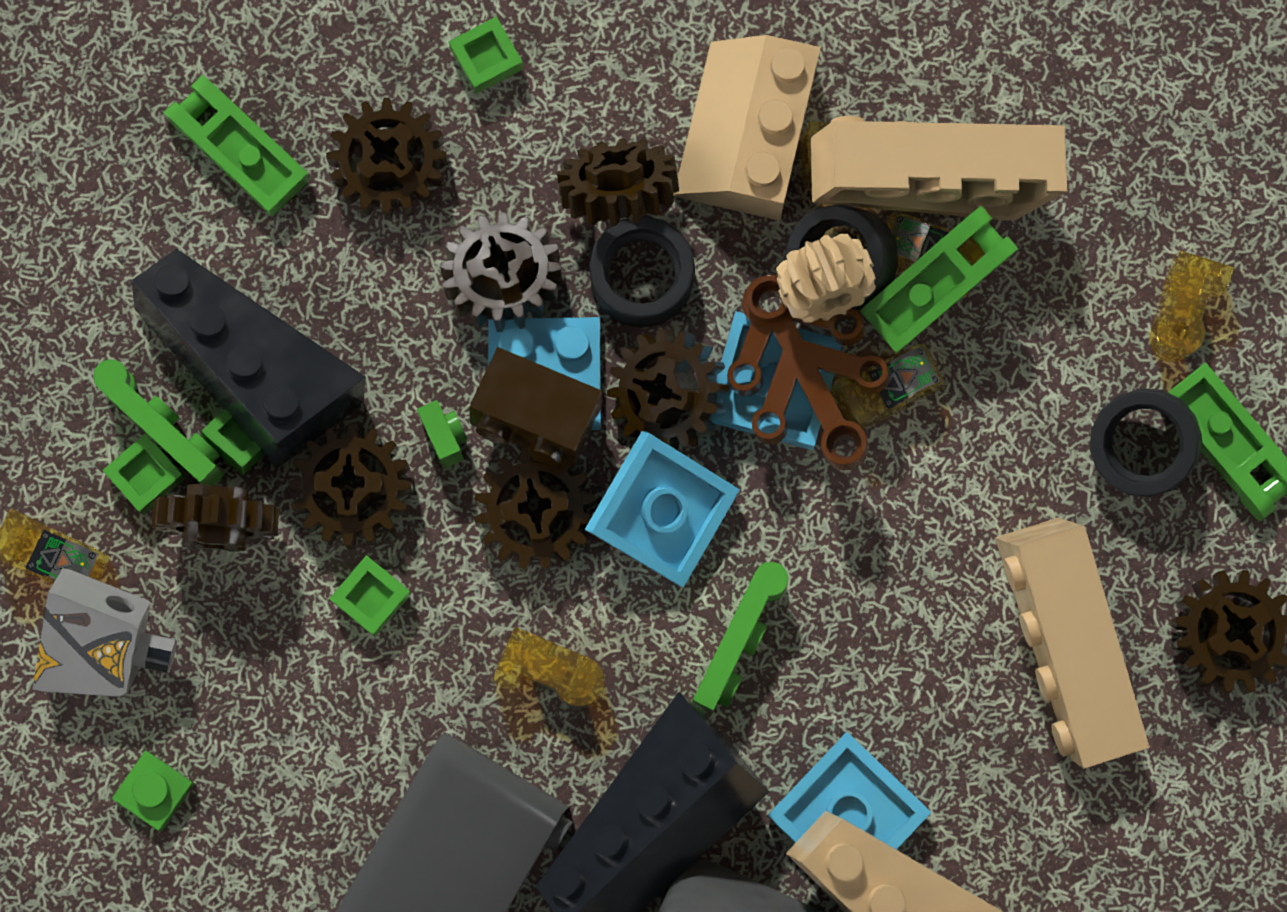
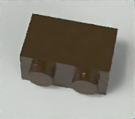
[469,347,603,468]

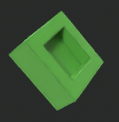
[448,16,524,94]
[417,400,468,469]
[201,409,264,475]
[102,433,186,515]
[329,555,412,637]
[112,750,195,832]

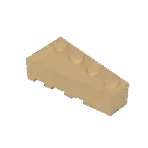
[995,518,1150,769]
[786,811,1003,912]

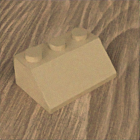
[673,35,821,221]

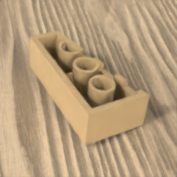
[811,116,1067,220]

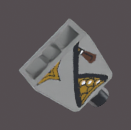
[33,568,177,697]

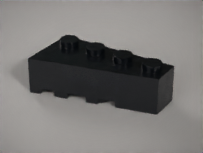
[131,249,366,469]
[536,692,770,912]

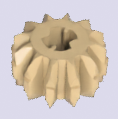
[776,234,876,323]

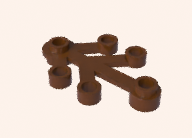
[727,275,890,470]

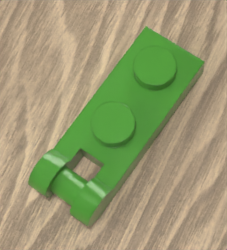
[163,75,311,217]
[859,206,1019,353]
[93,359,224,486]
[1168,362,1287,521]
[692,562,789,715]

